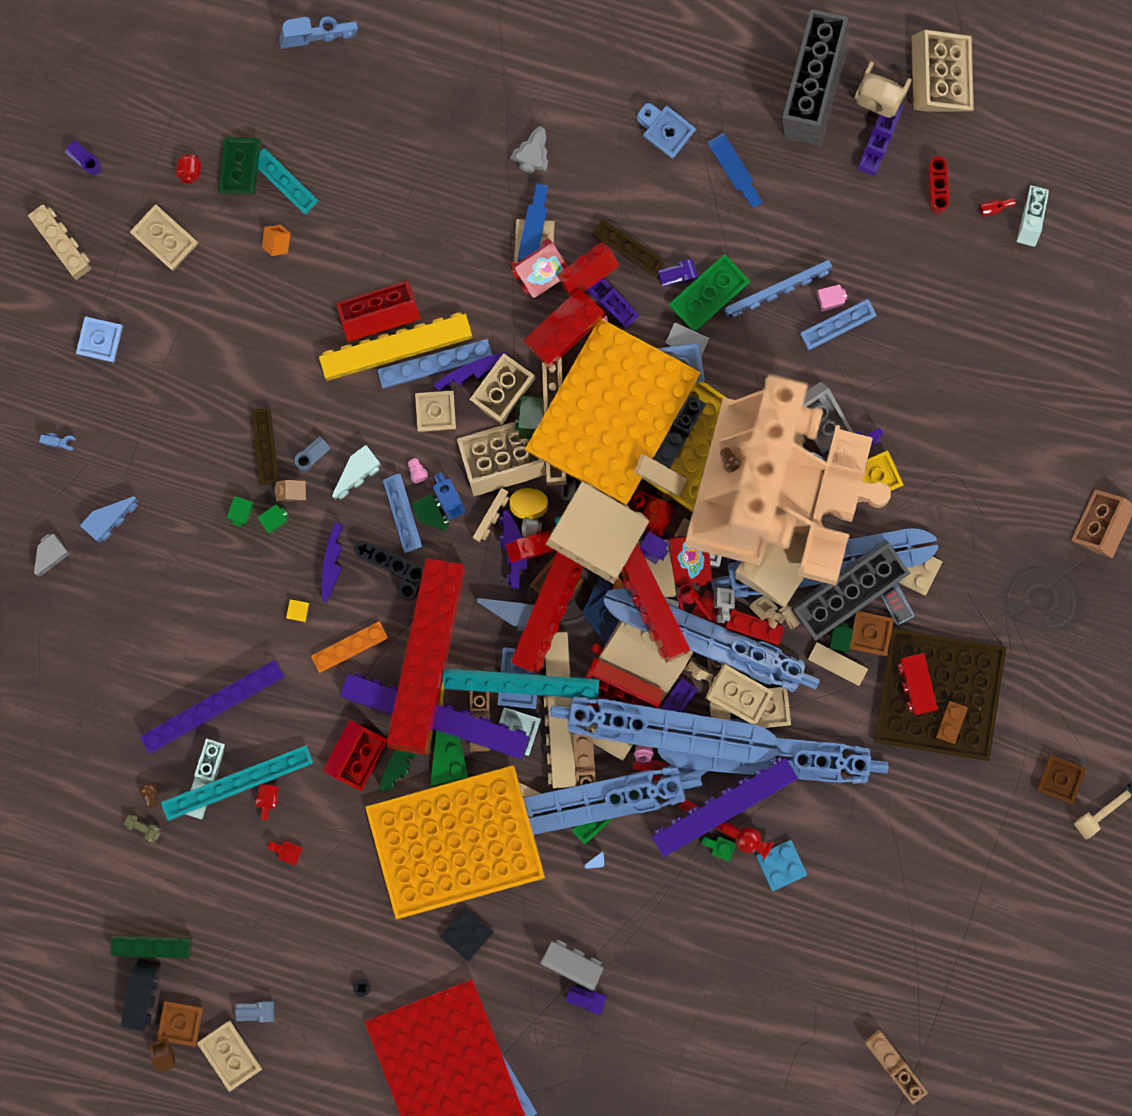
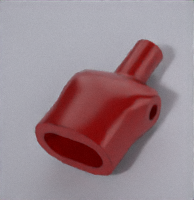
[979,198,1016,217]
[255,784,279,820]

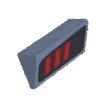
[880,583,915,626]

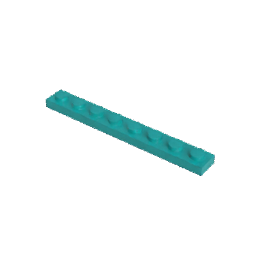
[443,669,599,699]
[161,746,313,821]

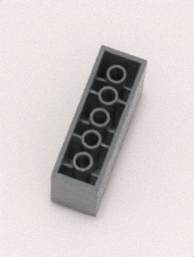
[783,9,849,146]

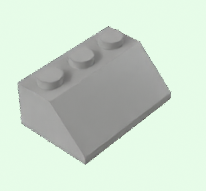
[541,939,604,990]

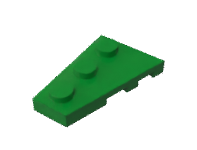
[431,731,469,786]

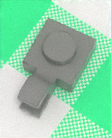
[714,587,735,623]

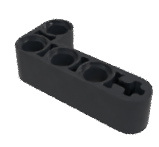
[354,541,423,601]

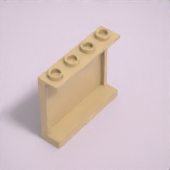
[546,482,649,583]

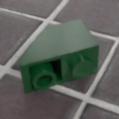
[411,494,450,532]

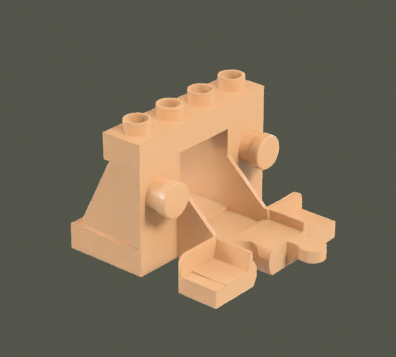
[685,375,891,585]

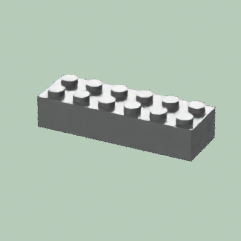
[791,539,911,641]

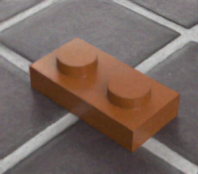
[936,701,968,744]

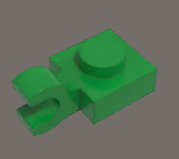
[701,836,736,862]

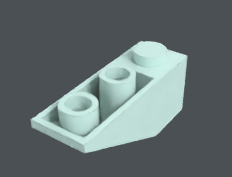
[1017,185,1049,247]
[332,445,381,500]

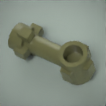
[124,815,161,842]

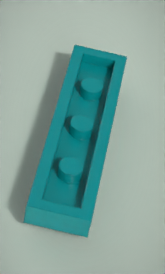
[258,148,319,215]

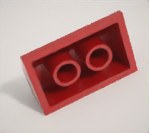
[322,720,387,791]

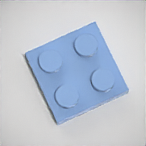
[76,317,123,363]

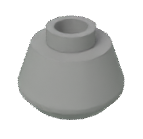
[521,517,542,538]

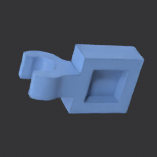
[39,433,76,451]

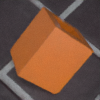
[262,225,290,256]

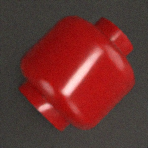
[176,154,202,184]

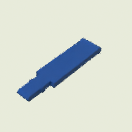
[707,133,762,209]
[517,183,548,261]

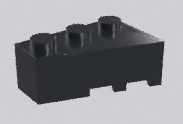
[120,959,161,1032]

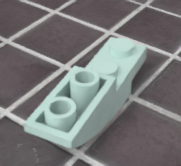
[185,739,225,820]

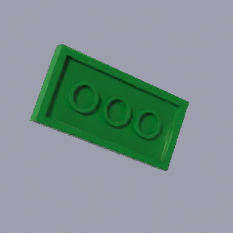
[669,254,751,332]

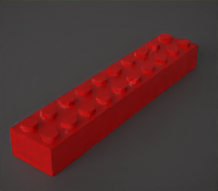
[387,558,466,755]

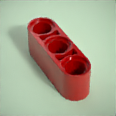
[928,156,949,214]

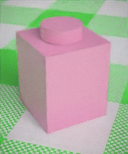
[816,284,847,312]

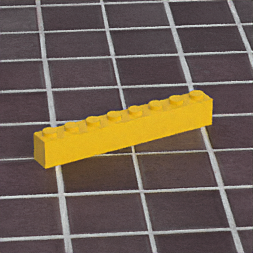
[319,312,473,381]

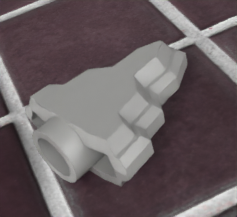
[511,127,548,173]

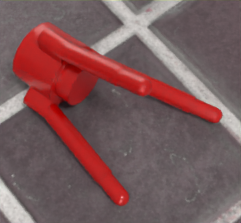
[677,583,712,620]

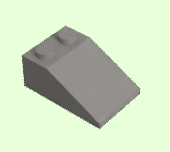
[802,382,853,454]

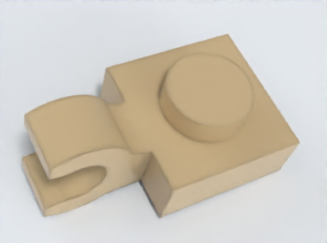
[684,657,714,682]

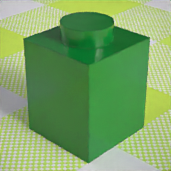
[227,496,255,527]
[257,504,289,535]

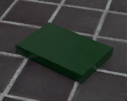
[218,137,261,195]

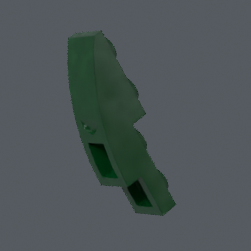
[380,732,434,792]

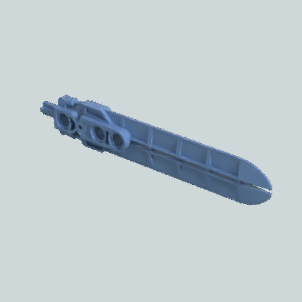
[711,528,938,598]
[604,588,819,692]
[550,697,780,763]
[658,730,889,784]
[524,767,702,835]

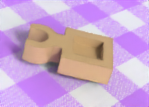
[750,595,784,628]

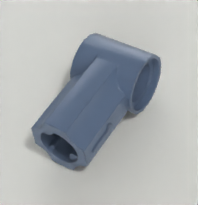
[295,436,331,472]
[235,1001,275,1022]

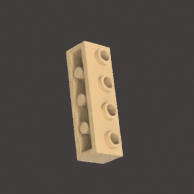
[28,205,91,280]

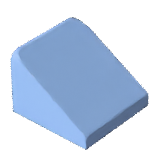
[585,851,604,869]

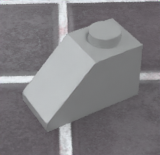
[34,534,70,577]

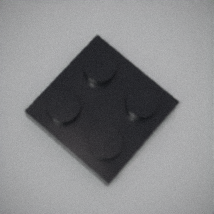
[439,907,494,962]

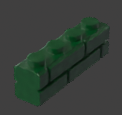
[111,936,192,958]

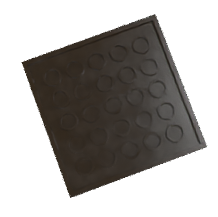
[874,628,1007,761]

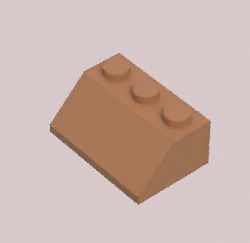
[1071,489,1132,558]

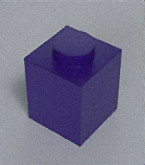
[640,532,669,565]

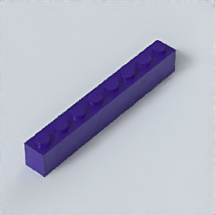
[140,660,286,754]
[652,757,798,857]

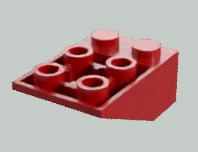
[627,489,676,538]

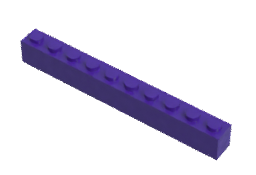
[340,673,531,760]

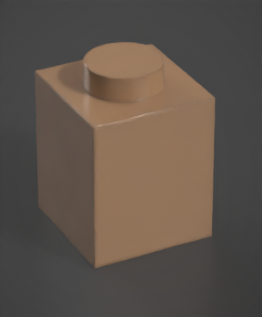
[275,480,306,502]

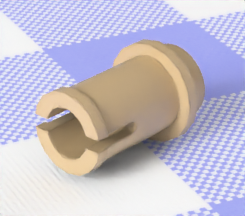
[778,604,801,630]

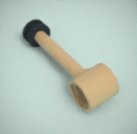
[1074,782,1132,840]

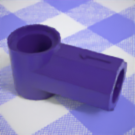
[65,140,102,176]
[658,259,699,287]
[566,986,607,1015]

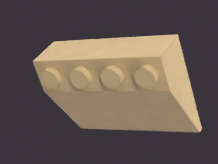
[912,30,973,112]
[457,422,546,496]
[735,531,808,608]
[598,620,693,701]

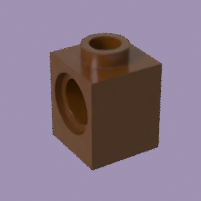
[148,1038,176,1073]

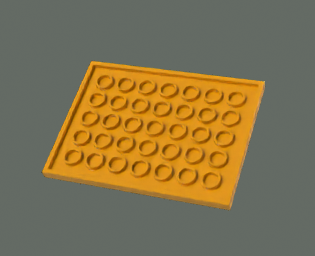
[525,319,701,505]
[365,765,545,919]

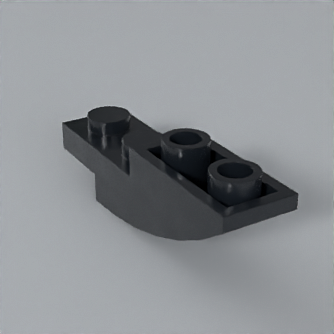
[653,395,707,469]

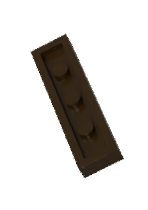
[591,218,665,277]
[252,408,279,486]

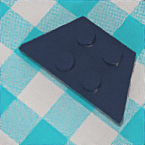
[581,576,620,643]

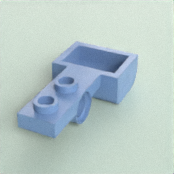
[279,17,358,48]

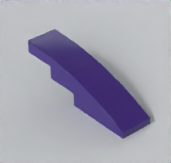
[858,104,904,176]
[586,279,640,329]
[434,352,508,392]
[322,522,344,603]

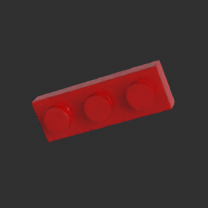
[724,609,784,645]

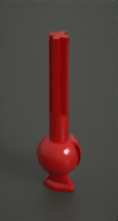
[679,799,774,860]

